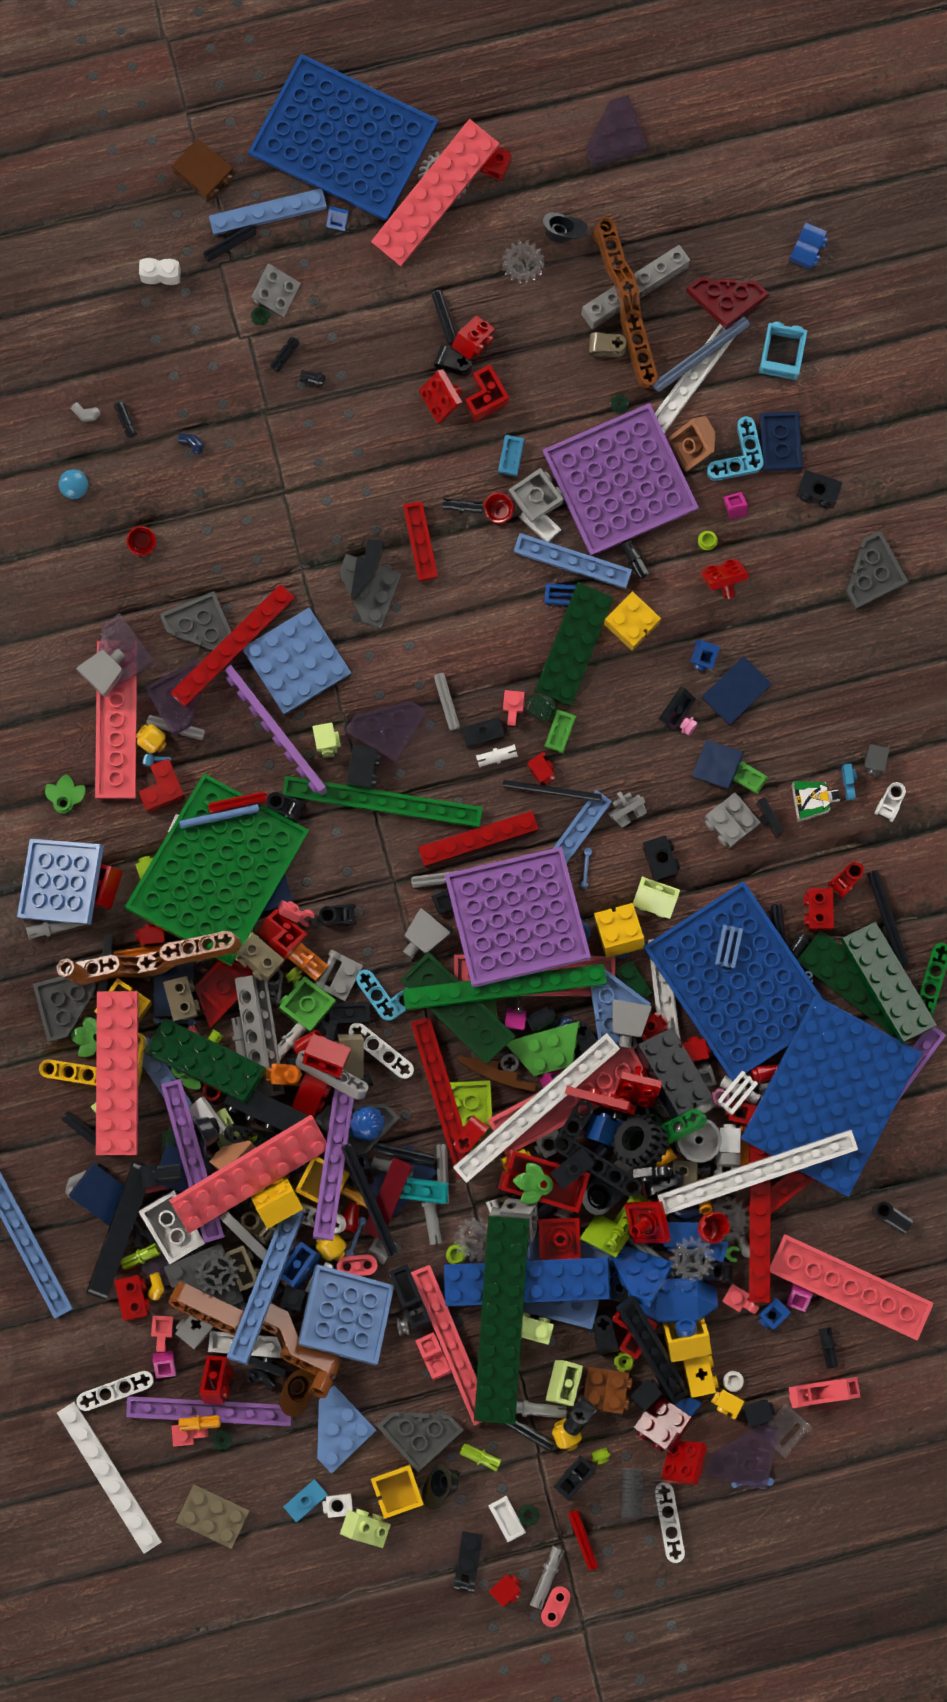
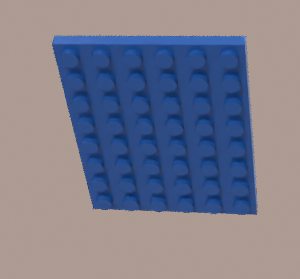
[248,54,439,222]
[643,881,822,1082]
[740,995,922,1197]

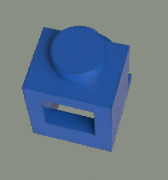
[690,640,720,671]
[758,1298,791,1330]

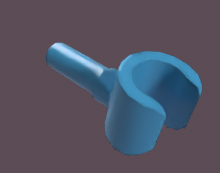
[142,754,171,767]

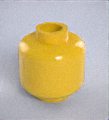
[136,724,166,754]
[316,1233,346,1261]
[552,1419,582,1451]

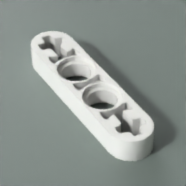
[348,1023,414,1079]
[76,1371,154,1411]
[655,1482,685,1563]

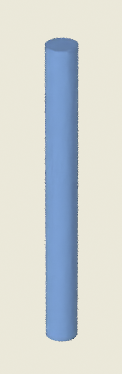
[179,804,259,829]

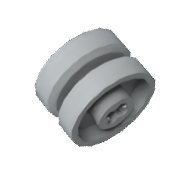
[674,1117,722,1162]

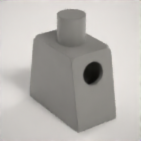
[76,649,126,698]
[403,908,450,959]
[612,999,651,1049]
[490,1198,539,1243]

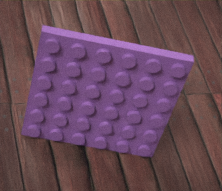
[542,403,699,556]
[445,847,591,988]

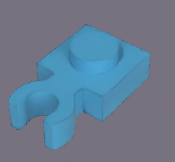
[841,764,857,801]

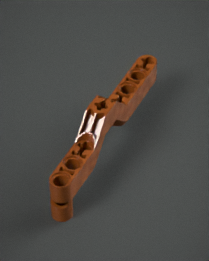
[592,217,658,389]
[57,931,241,985]
[168,1282,342,1398]

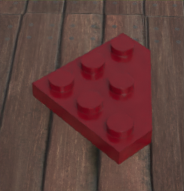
[686,277,769,329]

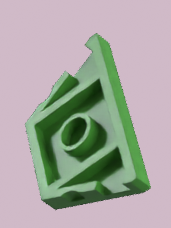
[506,1021,580,1076]

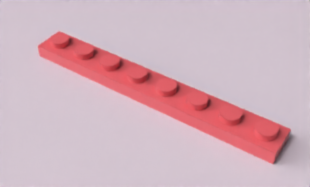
[411,1265,481,1425]

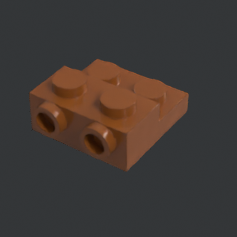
[583,1366,632,1414]

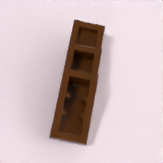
[457,1056,536,1093]

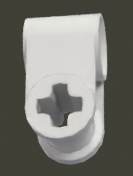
[874,782,906,822]

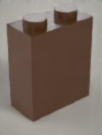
[172,138,234,202]

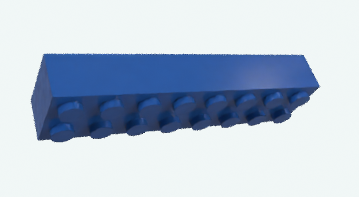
[444,1257,611,1307]

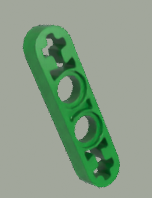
[919,943,947,1015]
[636,1109,707,1149]

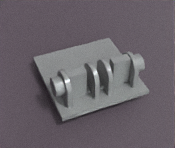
[251,263,301,317]

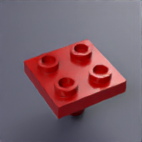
[418,369,462,424]
[700,559,749,599]
[614,1066,662,1108]
[624,1201,671,1243]
[538,1218,581,1260]
[660,1441,707,1485]

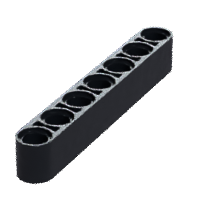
[86,1161,149,1300]

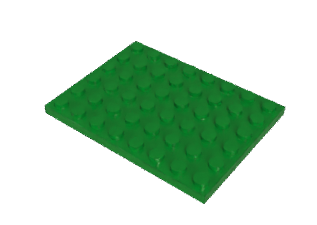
[125,773,309,966]

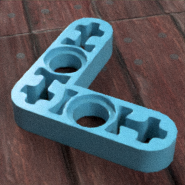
[707,416,763,481]
[356,970,407,1021]

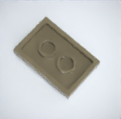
[176,1484,250,1549]

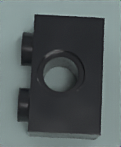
[796,470,843,509]
[642,835,680,882]
[741,1399,776,1427]
[553,1455,596,1501]

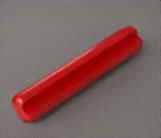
[208,791,267,814]
[568,1510,599,1571]

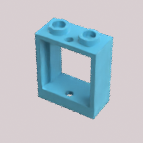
[759,322,807,380]

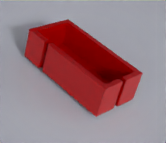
[498,1149,590,1213]

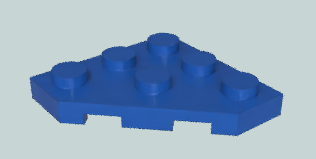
[609,1245,674,1307]

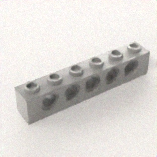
[581,245,690,330]
[235,975,285,1097]

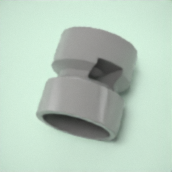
[714,1153,741,1175]

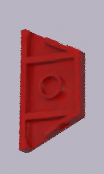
[195,960,253,1029]
[564,1086,636,1115]

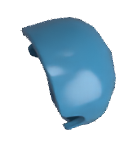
[58,469,88,499]

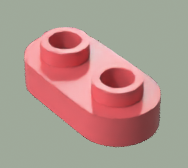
[337,1255,378,1276]
[541,1586,570,1627]

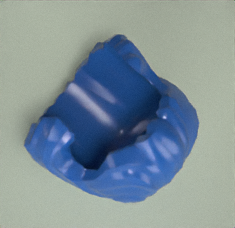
[349,1107,385,1142]

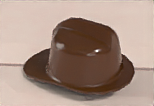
[279,1369,315,1417]

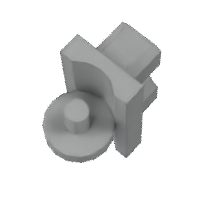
[608,792,647,827]

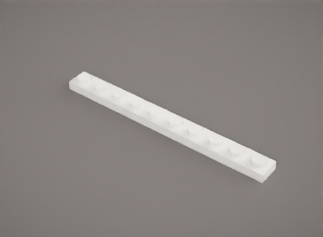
[453,1033,620,1183]
[657,1130,858,1215]

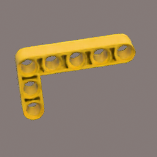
[39,1032,146,1087]

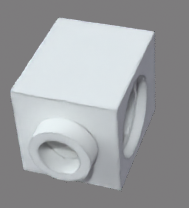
[718,1124,741,1154]
[323,1493,353,1518]

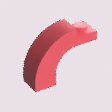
[789,1377,860,1408]

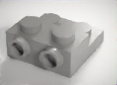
[508,468,564,523]
[704,792,761,849]

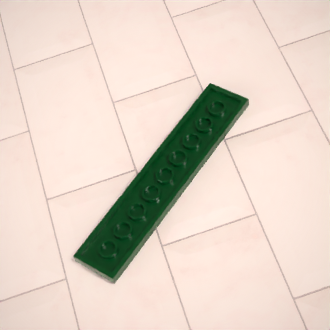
[474,1215,530,1425]

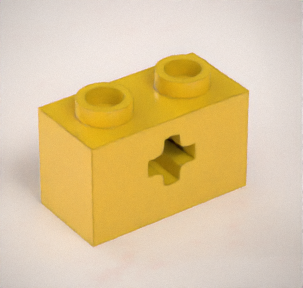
[683,1355,719,1398]

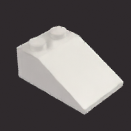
[138,1190,205,1264]

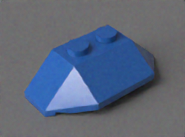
[639,1278,718,1323]

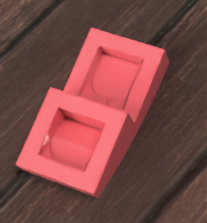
[415,1332,452,1381]

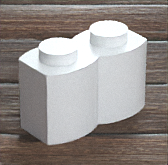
[139,258,181,285]

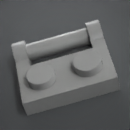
[314,950,363,1002]

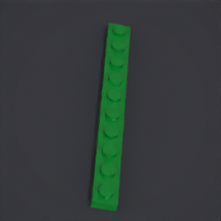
[282,776,483,828]
[403,964,607,1010]

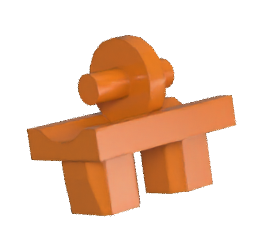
[288,943,329,981]
[266,1064,302,1086]

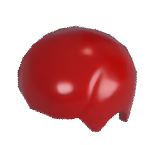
[484,492,515,524]
[126,526,157,556]
[697,1212,730,1244]

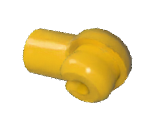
[148,1272,164,1301]

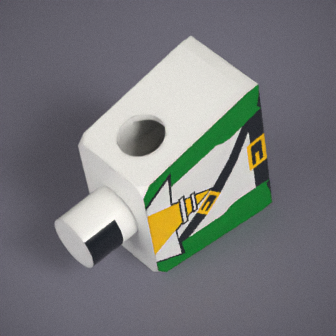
[791,781,840,822]

